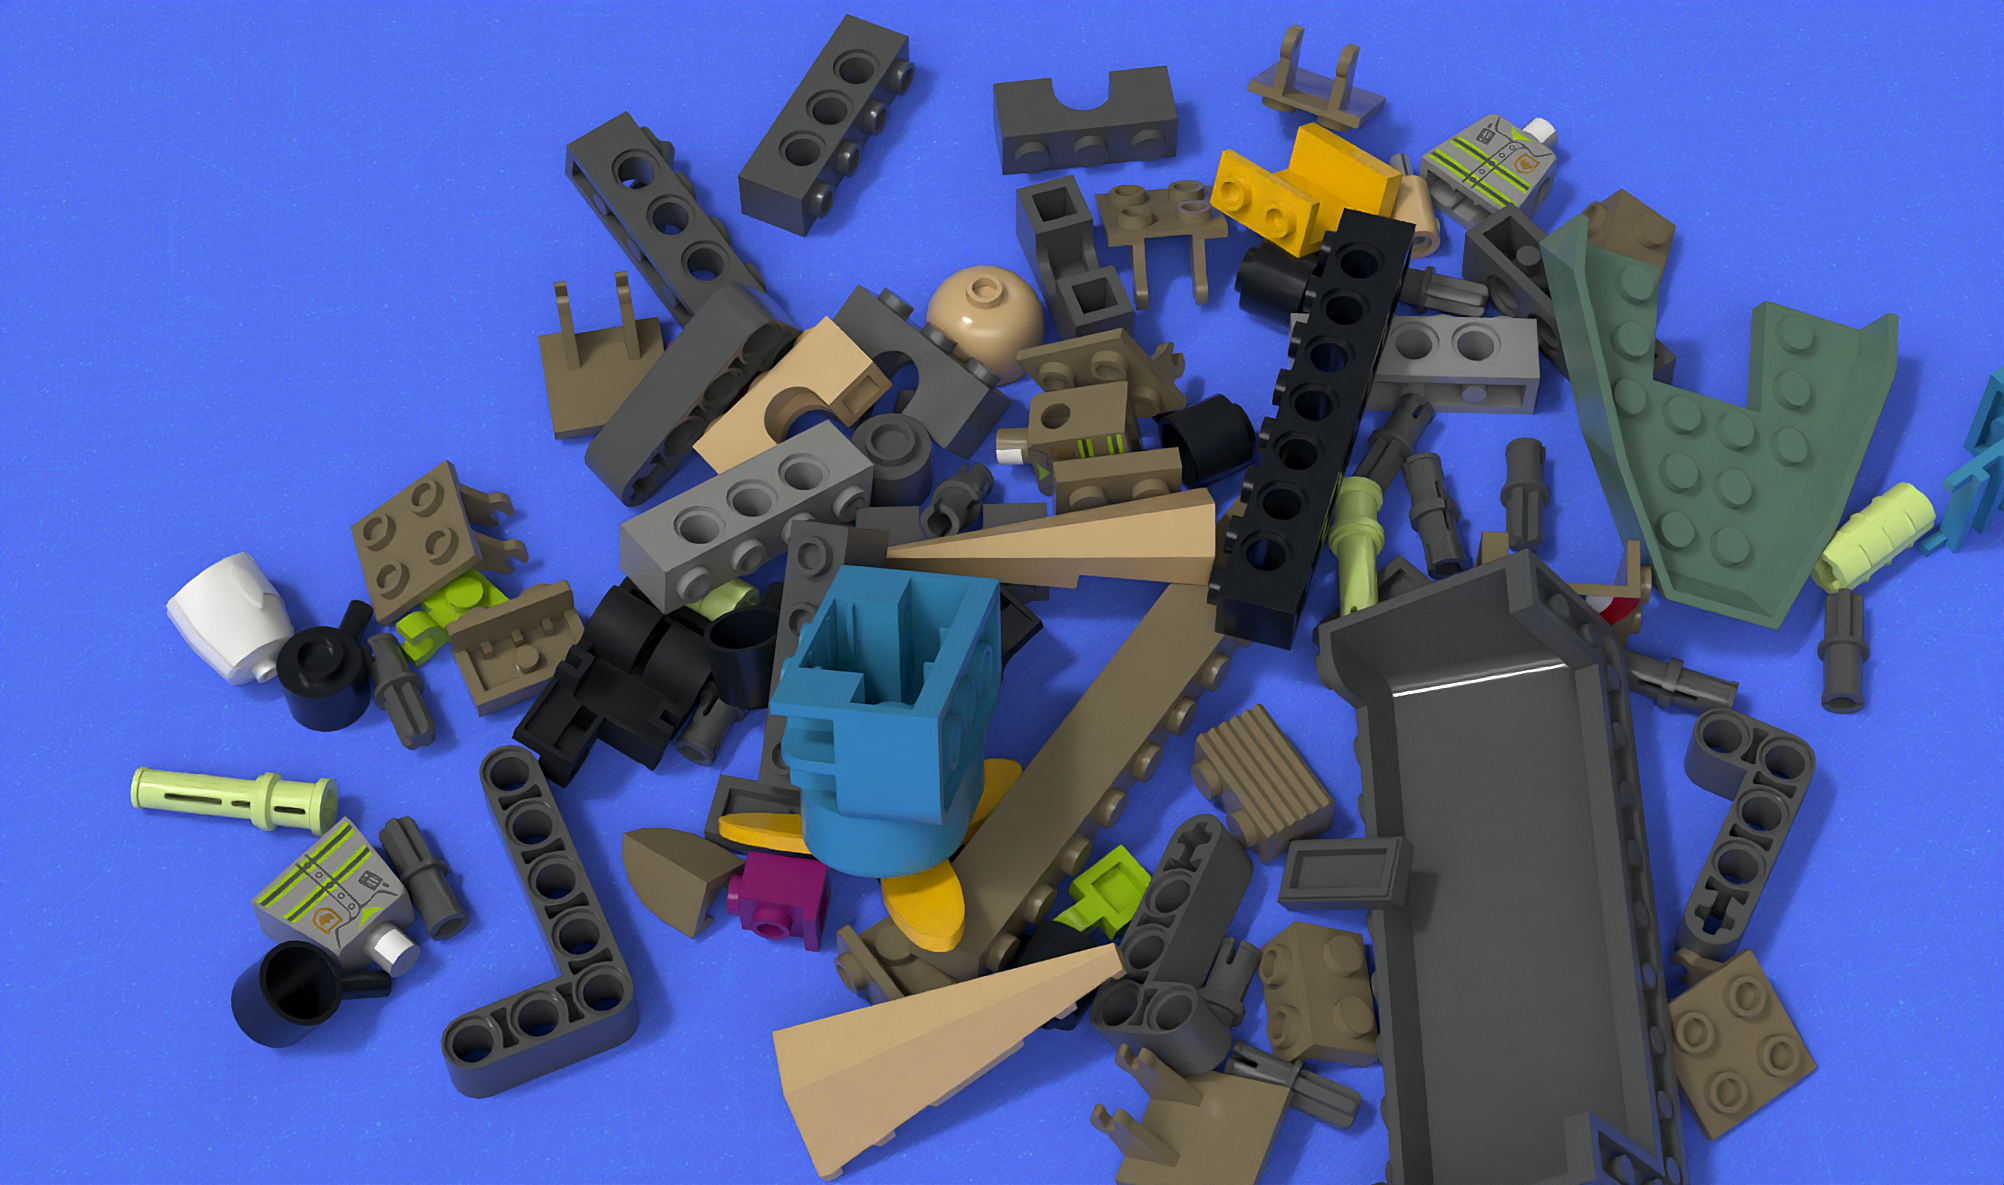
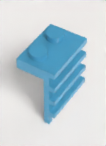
[1918,366,2004,558]

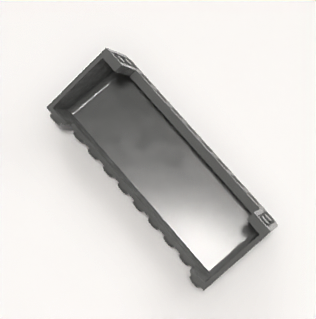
[1316,548,1690,1185]

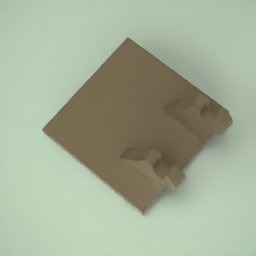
[1247,24,1387,132]
[1095,180,1229,310]
[538,271,665,440]
[1015,328,1187,418]
[350,460,529,627]
[1667,948,1817,1141]
[1089,1043,1293,1185]

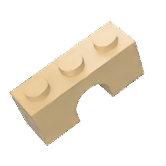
[692,315,893,474]

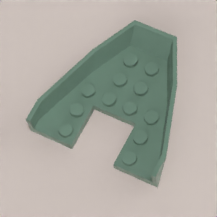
[1539,214,1899,630]

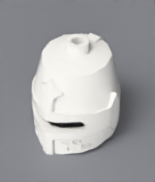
[166,552,294,686]

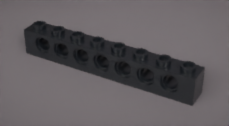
[1207,208,1416,651]

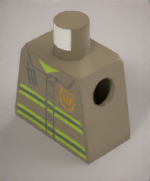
[996,381,1145,496]

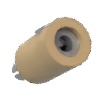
[1389,153,1441,259]

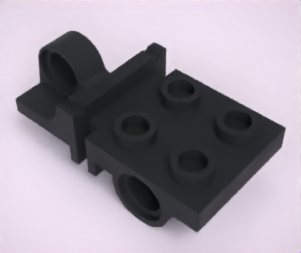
[512,576,714,789]

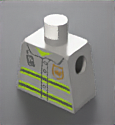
[1419,114,1558,231]
[250,816,420,977]

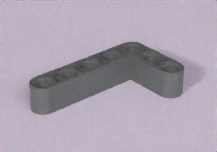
[441,745,640,1099]

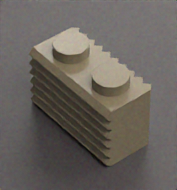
[1190,704,1335,864]

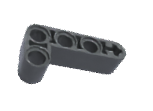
[584,282,805,507]
[1674,708,1816,968]
[1089,814,1254,1075]

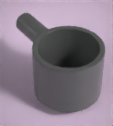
[850,390,932,507]

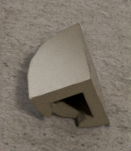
[622,828,746,939]

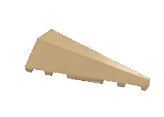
[885,488,1215,589]
[772,943,1127,1182]

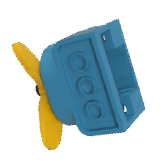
[718,565,1023,952]

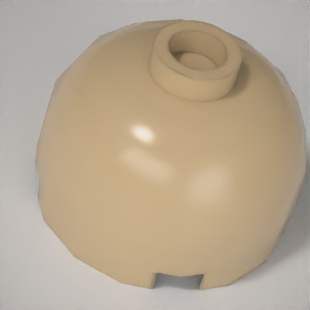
[925,264,1045,387]

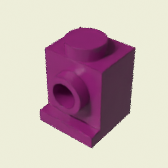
[726,851,831,952]

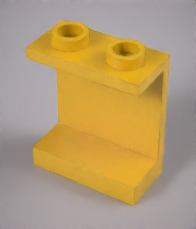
[1210,122,1403,258]

